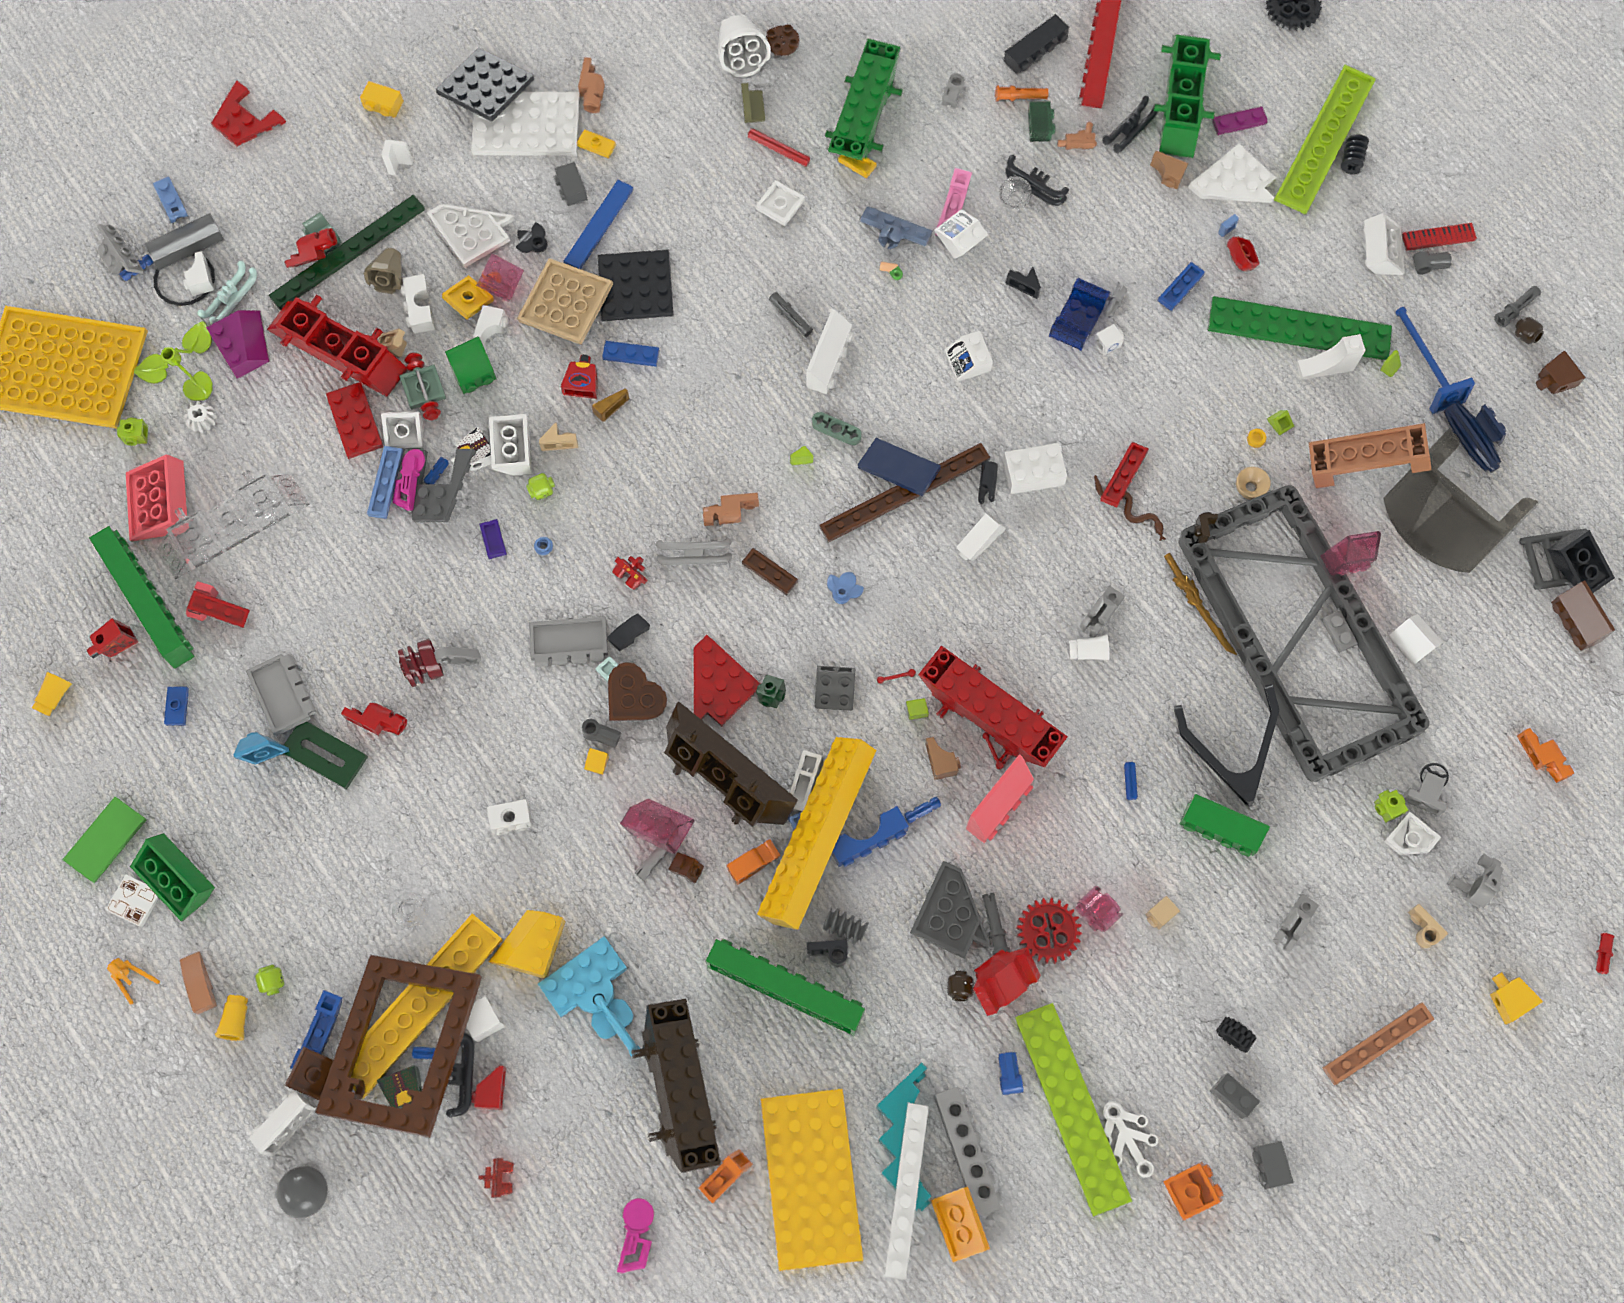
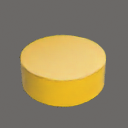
[1247,428,1267,448]

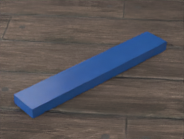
[564,180,633,269]

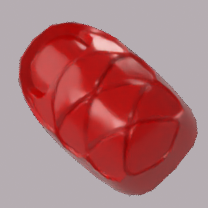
[1226,236,1259,271]

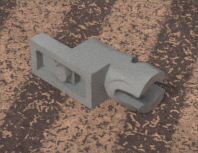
[1080,586,1125,637]
[1273,894,1319,952]

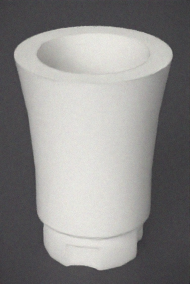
[1069,634,1110,661]

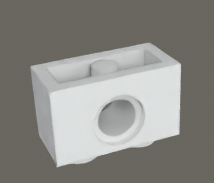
[487,799,532,836]

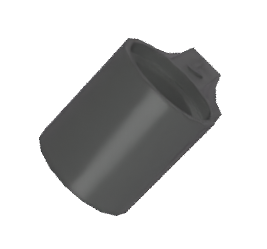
[1413,251,1452,275]
[582,719,621,749]

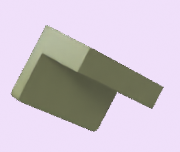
[741,83,765,123]

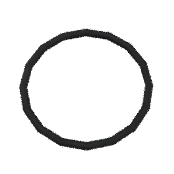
[153,254,215,306]

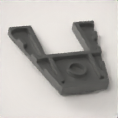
[408,449,476,522]

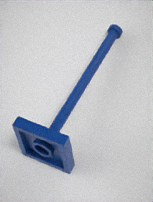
[1395,307,1475,414]

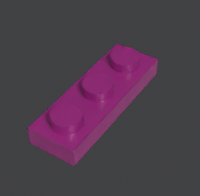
[1212,106,1268,136]

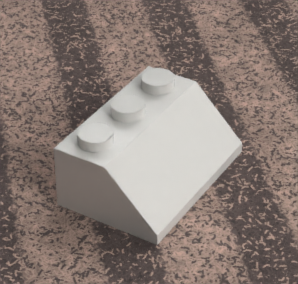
[1363,213,1405,275]
[489,414,532,476]
[249,1090,316,1157]

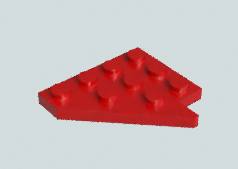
[693,635,761,727]

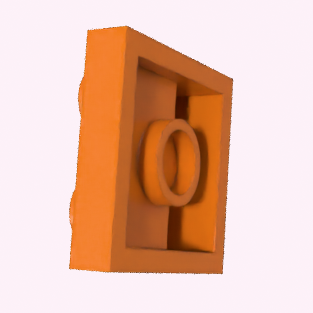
[1163,1162,1224,1221]

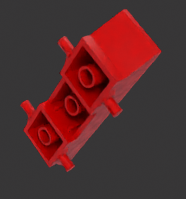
[267,294,407,397]
[918,645,1068,767]

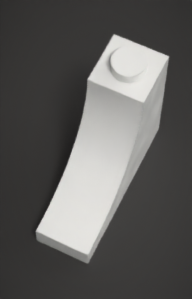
[1296,334,1366,380]

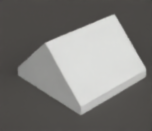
[381,412,424,448]
[1388,614,1443,665]

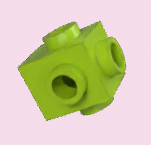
[117,418,148,446]
[1374,789,1408,823]

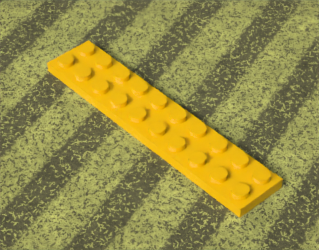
[351,913,503,1099]

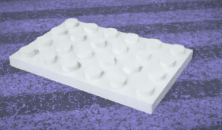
[471,92,580,156]

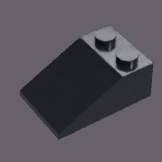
[1547,530,1615,593]

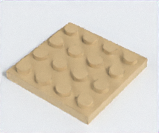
[517,258,613,345]

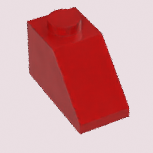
[472,1066,506,1110]

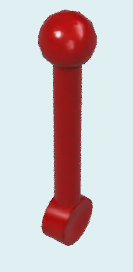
[877,669,916,684]
[982,732,1004,770]

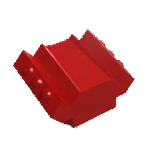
[973,947,1041,1016]

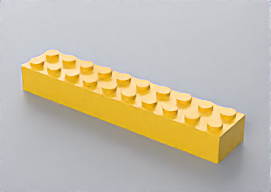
[757,737,877,930]

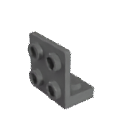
[815,665,856,711]

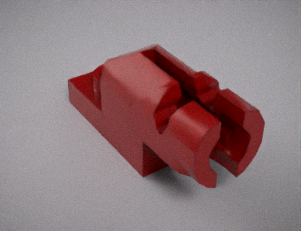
[284,228,337,268]
[341,703,408,736]

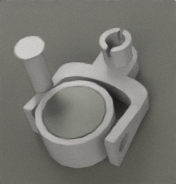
[1448,854,1504,908]

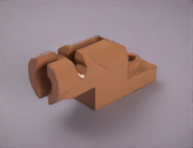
[578,57,605,114]
[703,493,759,526]

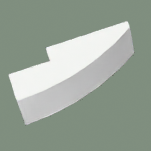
[790,750,823,811]

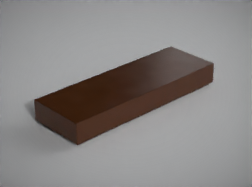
[742,548,798,595]

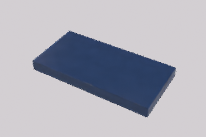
[858,437,941,497]

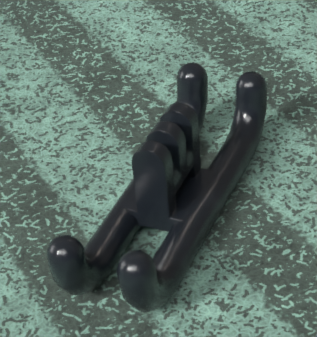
[1102,95,1158,153]
[1005,154,1069,206]
[446,1033,475,1118]

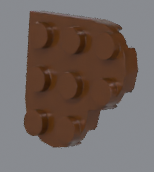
[608,662,667,721]

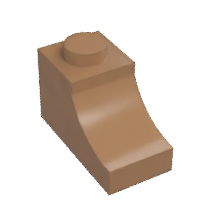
[1150,151,1188,189]
[925,737,961,780]

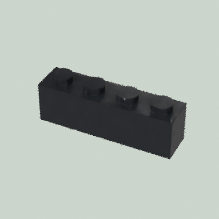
[1003,14,1070,75]

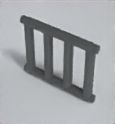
[1520,528,1587,590]

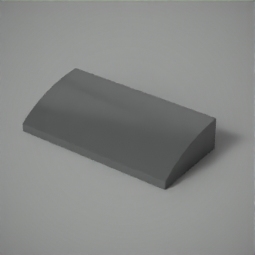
[145,213,224,270]

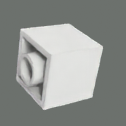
[466,996,505,1043]

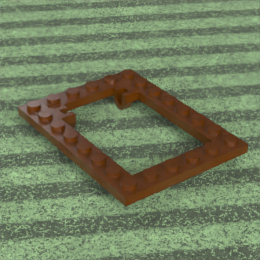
[315,955,482,1138]

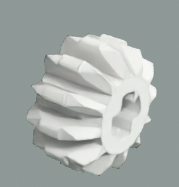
[183,401,217,433]

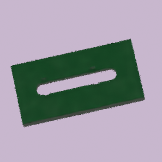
[284,721,368,790]

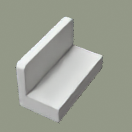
[382,140,413,175]

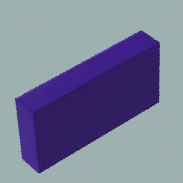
[479,519,507,559]

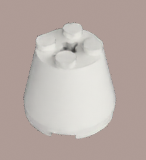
[718,15,771,77]

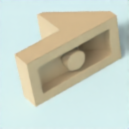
[378,328,407,357]
[539,422,578,451]

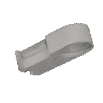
[942,73,964,108]

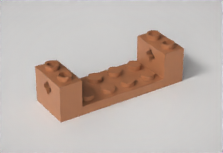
[1309,423,1432,488]

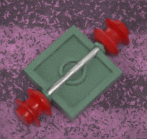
[400,352,446,420]

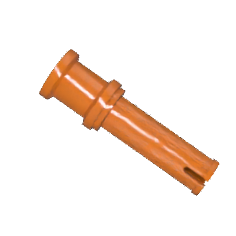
[995,85,1048,101]

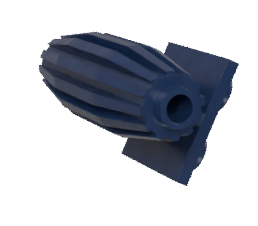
[1444,401,1506,473]

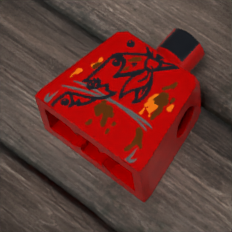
[87,618,138,659]

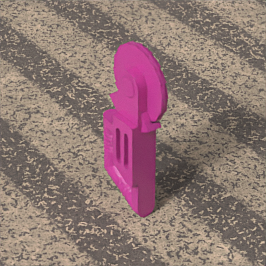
[393,449,425,511]
[617,1198,654,1273]

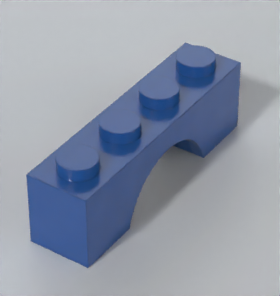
[832,806,909,867]

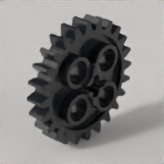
[1266,0,1322,31]

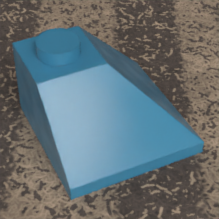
[234,732,289,765]

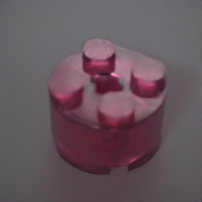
[1075,886,1123,932]

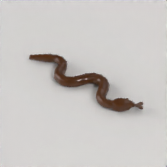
[1094,475,1166,541]

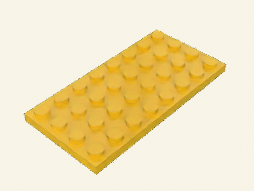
[761,1089,863,1271]

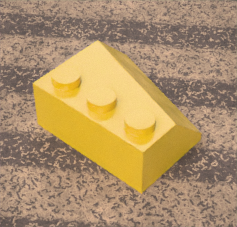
[489,910,565,979]

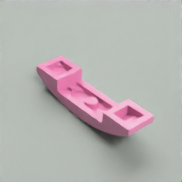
[935,168,972,236]

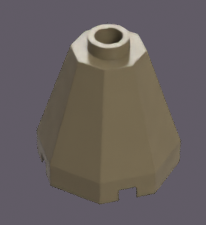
[364,248,403,294]

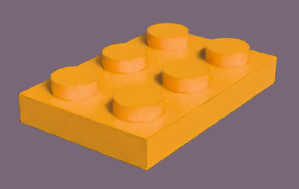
[931,1186,990,1262]

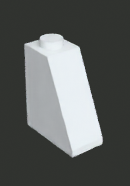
[956,513,1006,561]

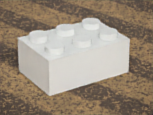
[1002,443,1067,494]

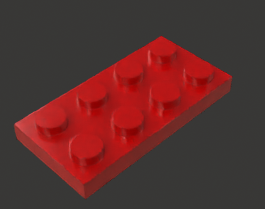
[326,382,384,459]

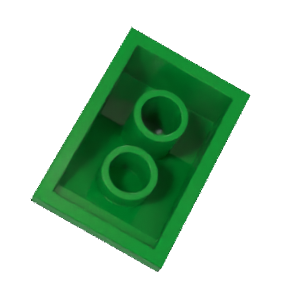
[445,336,496,395]

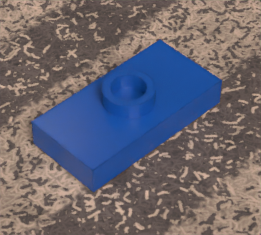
[164,687,189,726]

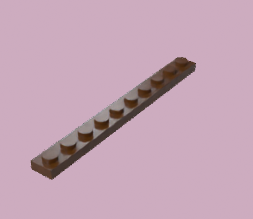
[819,443,990,543]

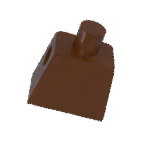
[1536,351,1586,394]

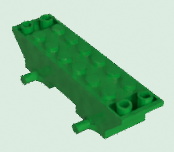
[1154,34,1221,158]
[825,38,903,160]

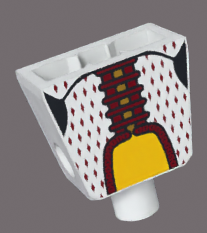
[450,427,491,472]

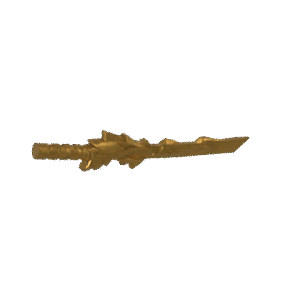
[1164,553,1237,655]

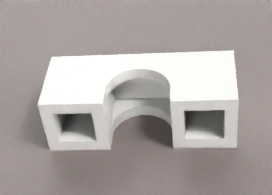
[401,274,435,334]

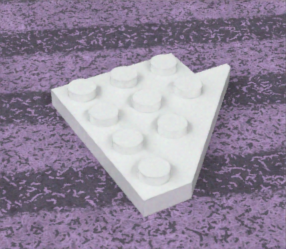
[1188,144,1276,203]
[427,204,514,268]

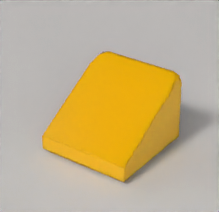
[584,748,609,775]

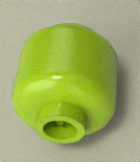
[526,473,555,500]
[255,964,285,996]

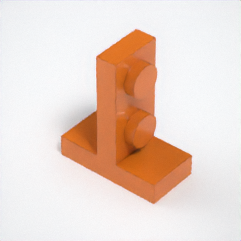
[699,1149,753,1204]

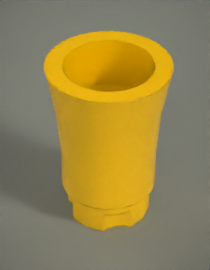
[32,672,72,716]
[215,995,248,1041]

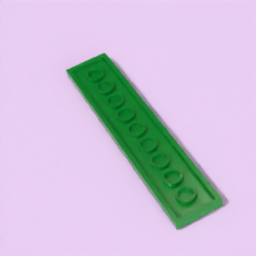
[1207,296,1392,360]

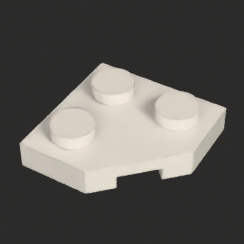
[1384,811,1441,855]

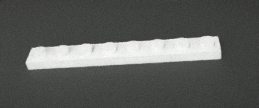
[884,1103,929,1280]

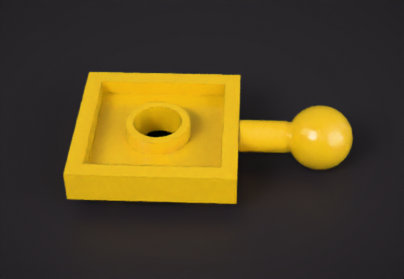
[442,272,502,320]

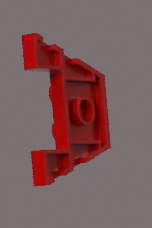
[211,80,286,146]

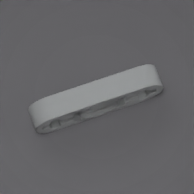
[434,647,481,666]

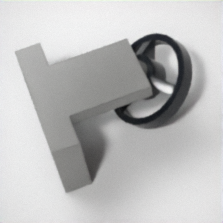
[1403,763,1449,816]

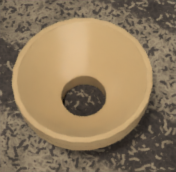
[1236,467,1271,500]

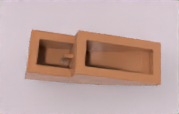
[180,951,217,1014]

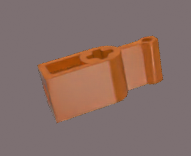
[726,839,781,885]

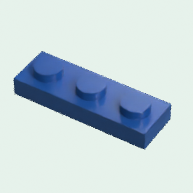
[1158,262,1205,311]
[602,341,660,367]

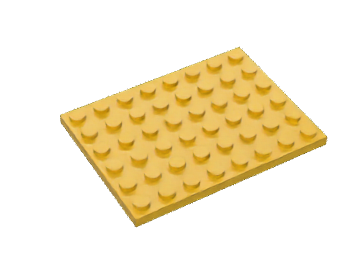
[0,306,148,429]

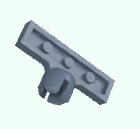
[860,206,933,249]

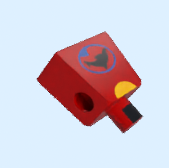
[561,354,597,399]

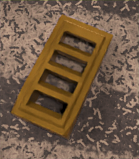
[592,388,630,422]

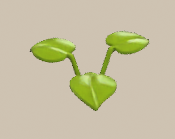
[134,321,213,401]

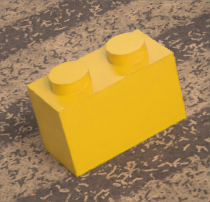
[360,81,404,118]

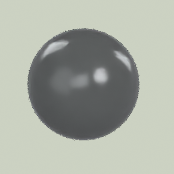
[276,1166,328,1218]

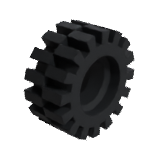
[1216,1016,1257,1053]

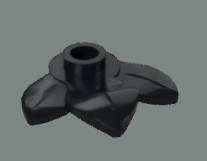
[516,222,548,253]

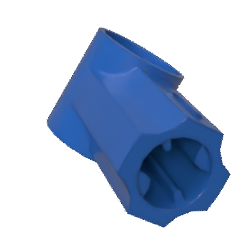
[998,1052,1023,1095]

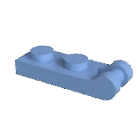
[153,176,188,223]

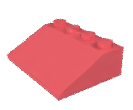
[126,454,188,541]
[966,754,1034,843]

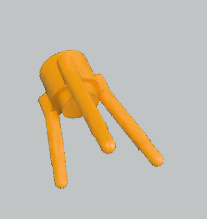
[107,958,160,1004]

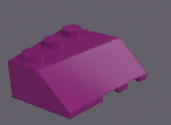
[206,310,270,379]

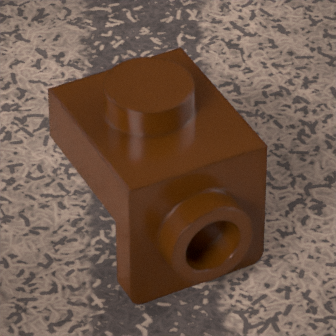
[668,852,704,883]

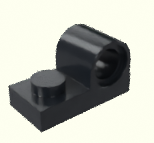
[807,940,848,967]

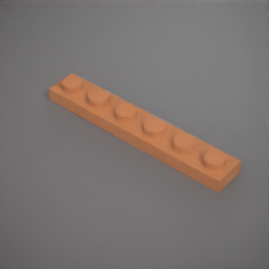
[1322,1002,1435,1085]

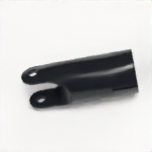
[978,461,998,505]

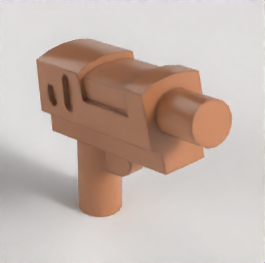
[1057,122,1097,150]

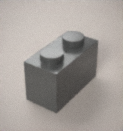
[553,161,588,206]
[1210,1073,1260,1119]
[1252,1141,1294,1190]

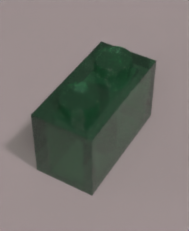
[1028,102,1055,142]

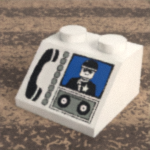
[934,209,988,259]
[944,331,993,382]

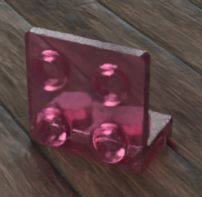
[476,254,524,302]

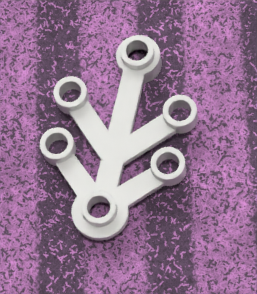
[1103,1101,1159,1178]

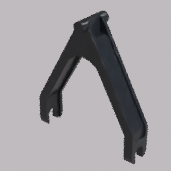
[1174,684,1279,807]

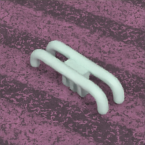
[197,261,257,324]

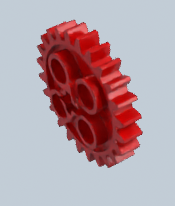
[1016,898,1082,964]

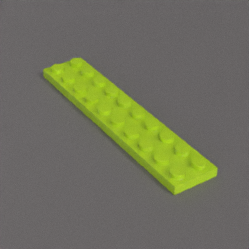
[1274,65,1376,215]
[1015,1003,1133,1217]

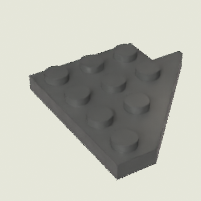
[910,860,990,959]

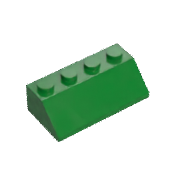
[1179,794,1270,857]
[130,833,215,921]

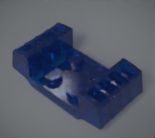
[1049,277,1111,351]

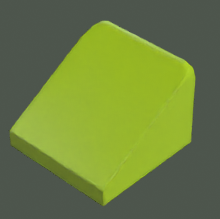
[1380,350,1401,377]
[1267,410,1294,435]
[790,446,813,465]
[906,698,929,720]

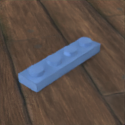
[367,446,404,519]

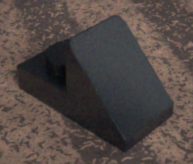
[1005,267,1041,299]

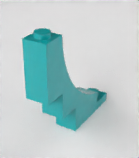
[876,1062,931,1212]

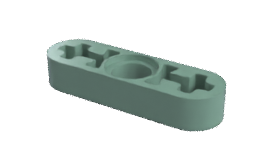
[812,412,862,445]

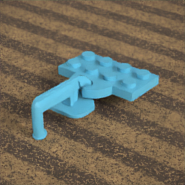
[538,936,640,1056]

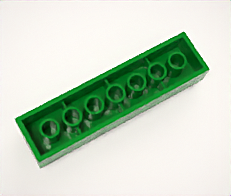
[89,526,195,669]
[705,939,865,1036]

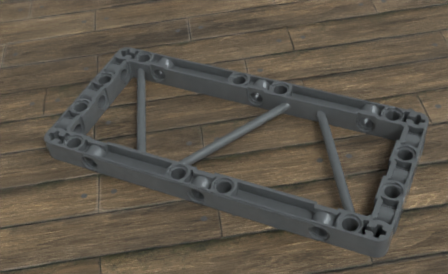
[1178,485,1430,782]

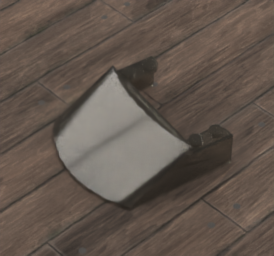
[1383,428,1539,573]

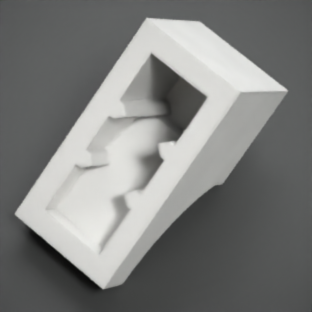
[183,251,214,296]
[473,305,508,345]

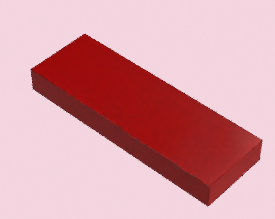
[187,590,250,628]

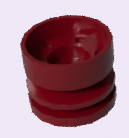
[398,639,444,687]

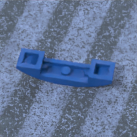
[290,990,343,1069]

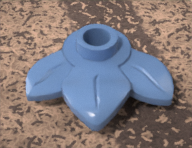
[827,572,864,604]

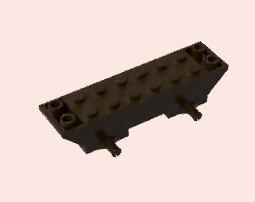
[664,702,798,827]
[631,998,721,1173]

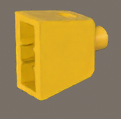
[1490,972,1543,1025]

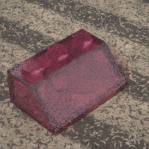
[1320,531,1381,576]
[620,799,695,854]

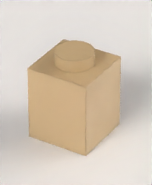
[1145,896,1180,929]

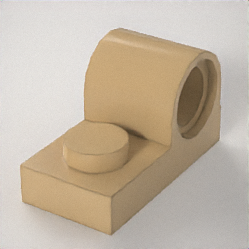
[1407,904,1448,948]

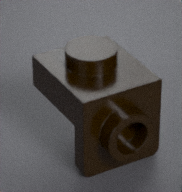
[1194,512,1218,543]

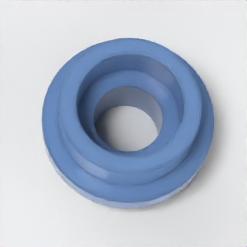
[534,537,553,555]

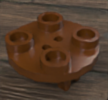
[766,24,800,56]

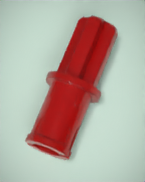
[1596,933,1615,974]

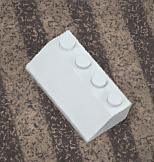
[806,309,854,394]

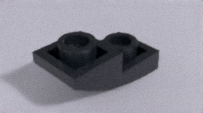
[607,613,650,651]

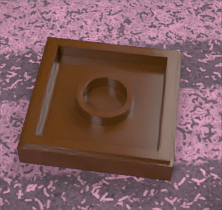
[284,1047,333,1100]

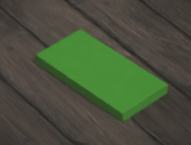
[62,797,147,883]

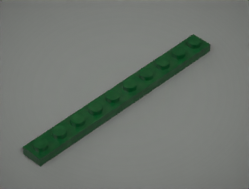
[268,194,425,311]

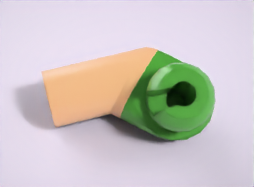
[880,262,903,280]

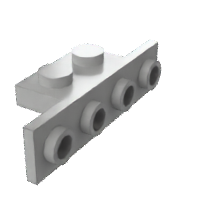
[97,224,144,275]

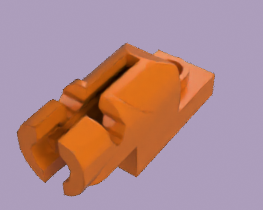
[1517,728,1575,783]

